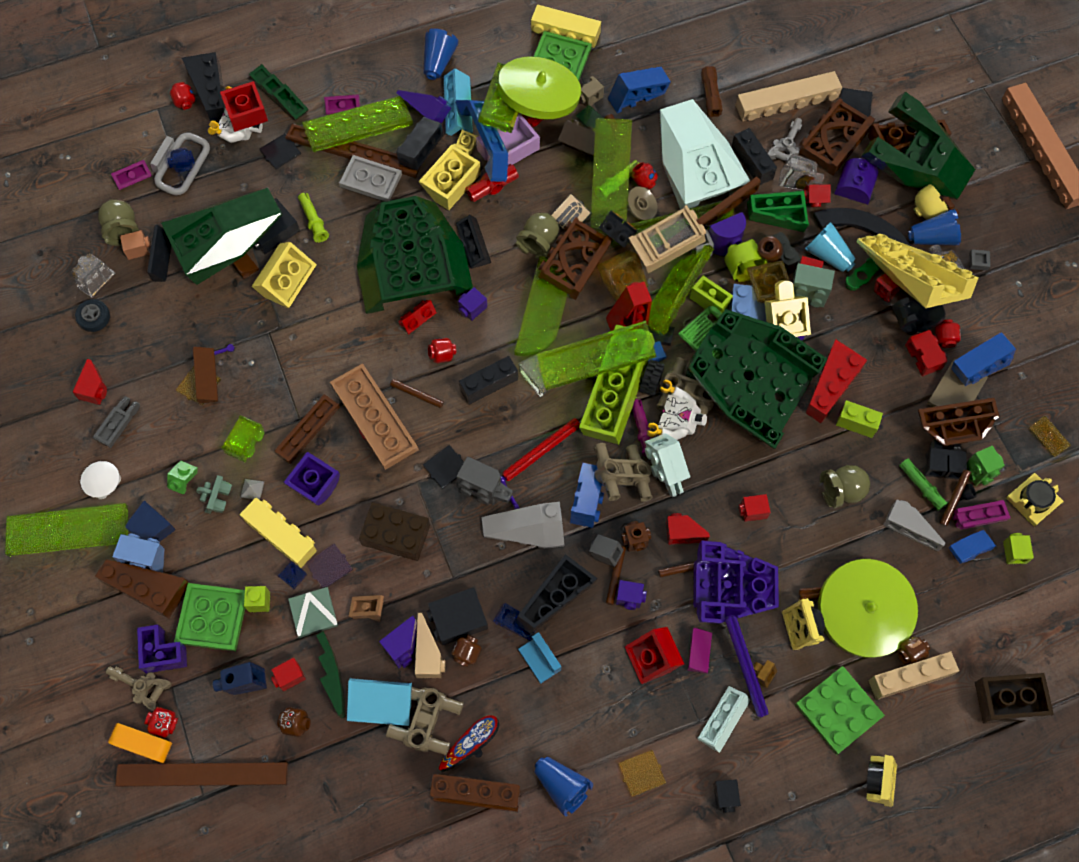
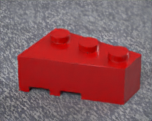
[606,282,652,335]

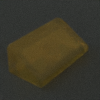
[1029,416,1072,457]

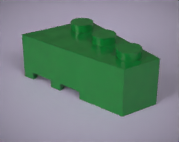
[747,191,809,232]

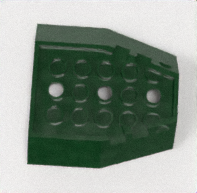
[357,196,473,314]
[688,309,827,449]

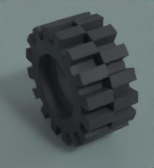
[639,359,665,396]

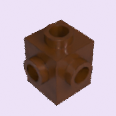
[621,521,651,552]

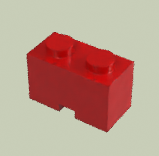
[905,330,948,376]

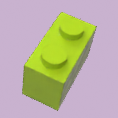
[690,275,733,313]
[836,400,883,438]

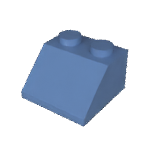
[730,284,768,322]
[112,533,165,573]

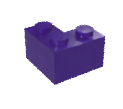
[137,625,187,673]

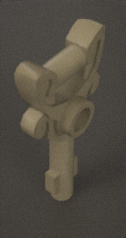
[106,666,172,711]

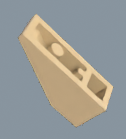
[415,613,446,678]

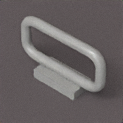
[150,133,210,195]

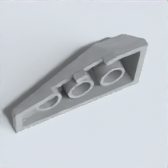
[482,502,564,549]

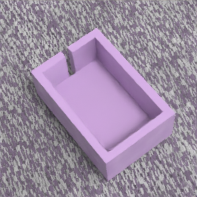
[476,113,540,165]

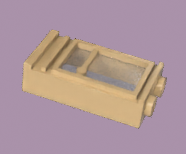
[629,205,707,274]

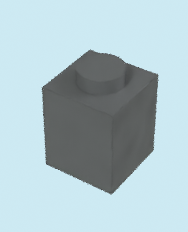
[589,534,624,567]

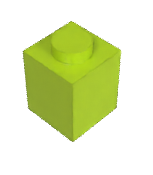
[1003,533,1034,564]
[244,586,270,612]

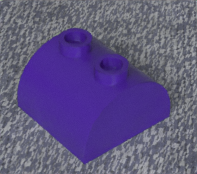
[834,158,879,205]
[709,212,746,256]
[283,452,340,505]

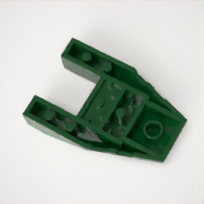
[861,92,976,200]

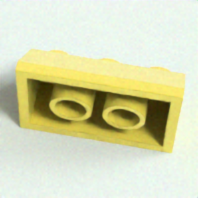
[419,145,481,210]
[251,242,317,308]

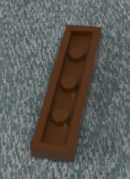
[274,394,340,464]

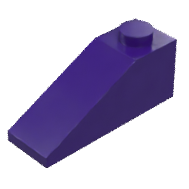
[396,90,451,124]

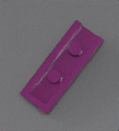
[953,500,1011,530]

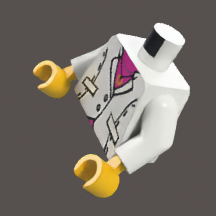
[208,86,263,143]
[647,380,707,440]

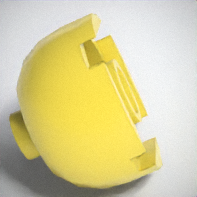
[914,184,948,220]

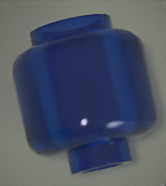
[167,147,195,173]

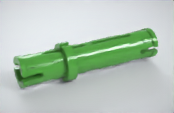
[899,458,948,511]

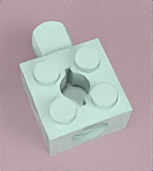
[645,433,690,497]

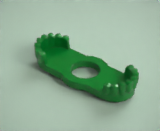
[845,257,880,291]

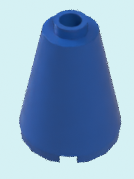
[424,29,459,80]
[908,209,961,246]
[534,757,593,816]

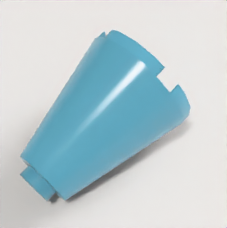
[805,222,856,272]

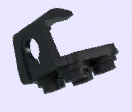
[892,297,946,335]

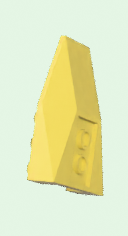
[857,234,978,308]

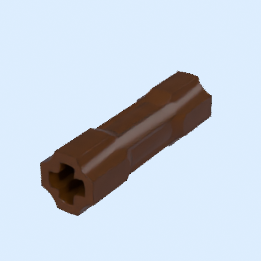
[701,66,723,117]

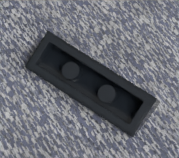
[456,214,491,269]
[147,225,172,282]

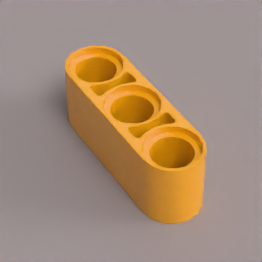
[107,723,173,764]

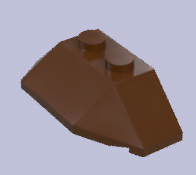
[918,398,999,446]

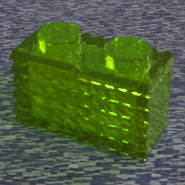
[222,415,264,462]

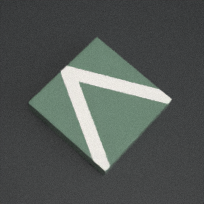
[289,587,338,638]

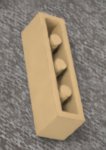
[868,651,959,700]

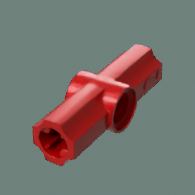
[466,164,519,202]

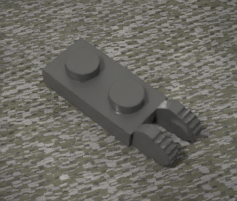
[93,396,140,448]

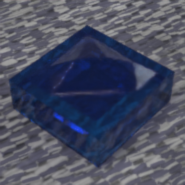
[278,561,307,589]

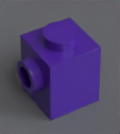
[458,287,488,321]
[616,580,647,610]

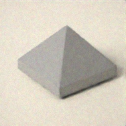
[241,479,265,500]

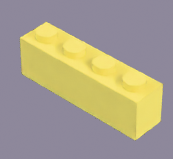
[531,5,601,48]
[240,498,317,569]

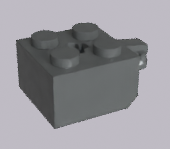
[456,456,513,505]

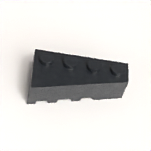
[182,52,226,122]
[514,554,598,634]

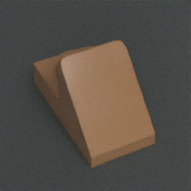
[349,595,384,622]

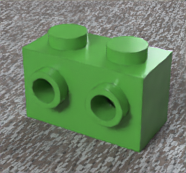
[967,445,1005,486]

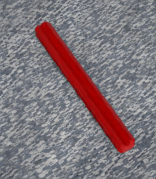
[502,418,580,481]

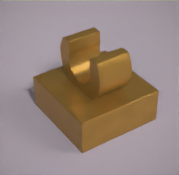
[753,660,777,688]

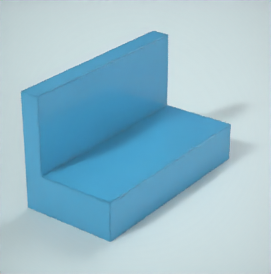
[518,632,561,684]

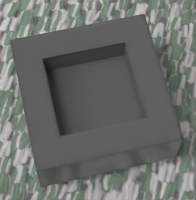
[969,250,990,270]

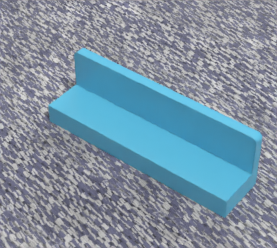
[444,68,473,136]

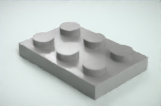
[339,155,402,202]

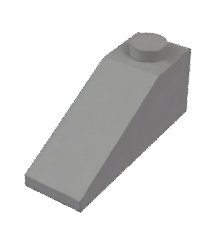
[883,500,945,551]

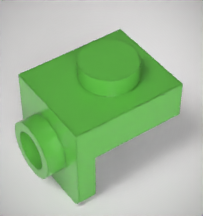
[167,460,198,494]

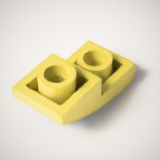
[453,130,478,155]

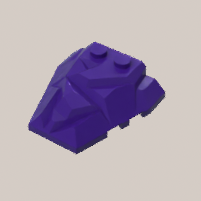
[693,541,779,624]

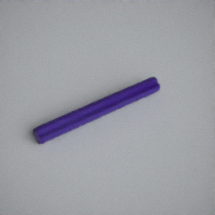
[725,616,769,717]

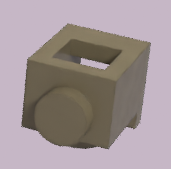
[579,76,604,108]

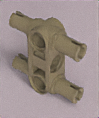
[656,357,715,416]
[594,443,653,502]
[386,687,464,756]

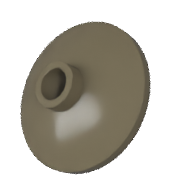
[627,187,658,221]

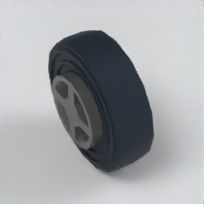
[75,299,110,332]

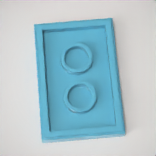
[347,678,412,726]

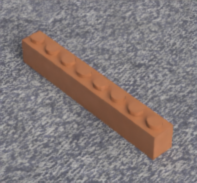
[1002,83,1079,209]

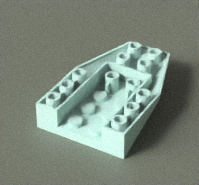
[660,99,750,210]

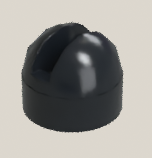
[961,483,977,500]

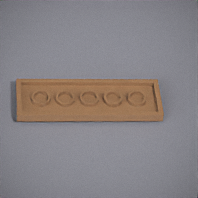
[330,363,419,470]

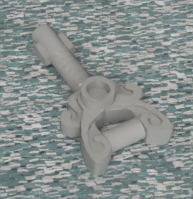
[768,118,802,168]

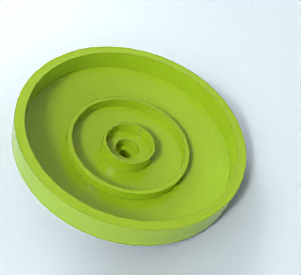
[497,57,581,119]
[818,559,918,658]

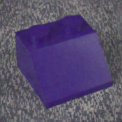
[379,616,417,669]

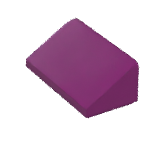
[324,94,360,115]
[111,160,152,190]
[687,628,712,674]

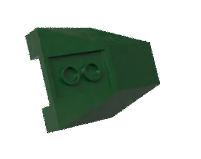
[161,188,283,285]

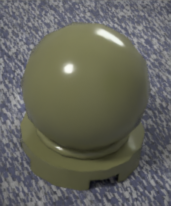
[98,199,139,246]
[516,212,559,259]
[820,465,871,509]

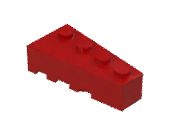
[806,339,867,423]

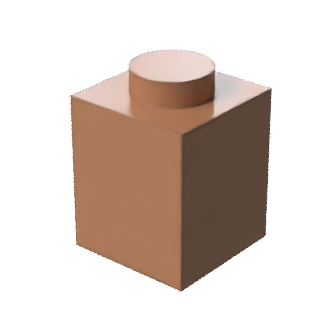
[120,230,151,260]

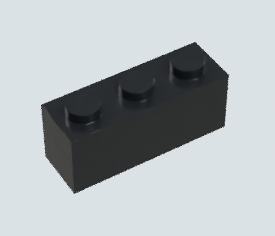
[397,117,443,171]
[731,128,777,185]
[459,356,518,405]

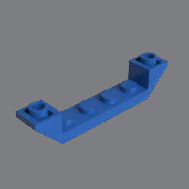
[455,100,508,182]

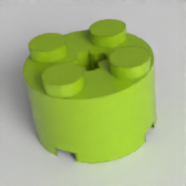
[724,239,767,282]

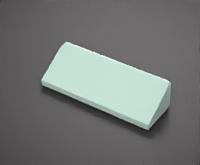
[697,686,750,753]

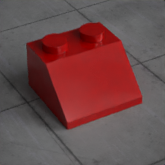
[625,627,684,684]

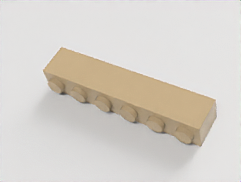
[735,71,842,122]

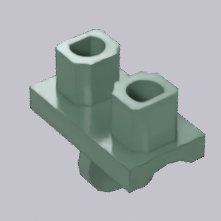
[196,475,232,514]

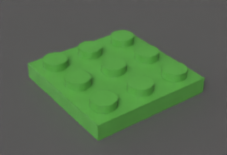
[534,31,592,81]
[174,583,245,652]
[795,666,885,755]

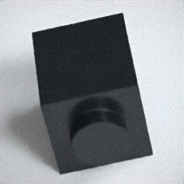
[713,779,741,813]

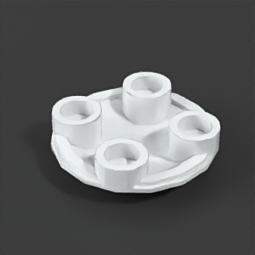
[80,461,121,499]

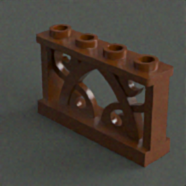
[799,98,875,176]
[538,217,613,300]
[430,774,521,812]

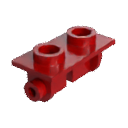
[398,300,437,335]

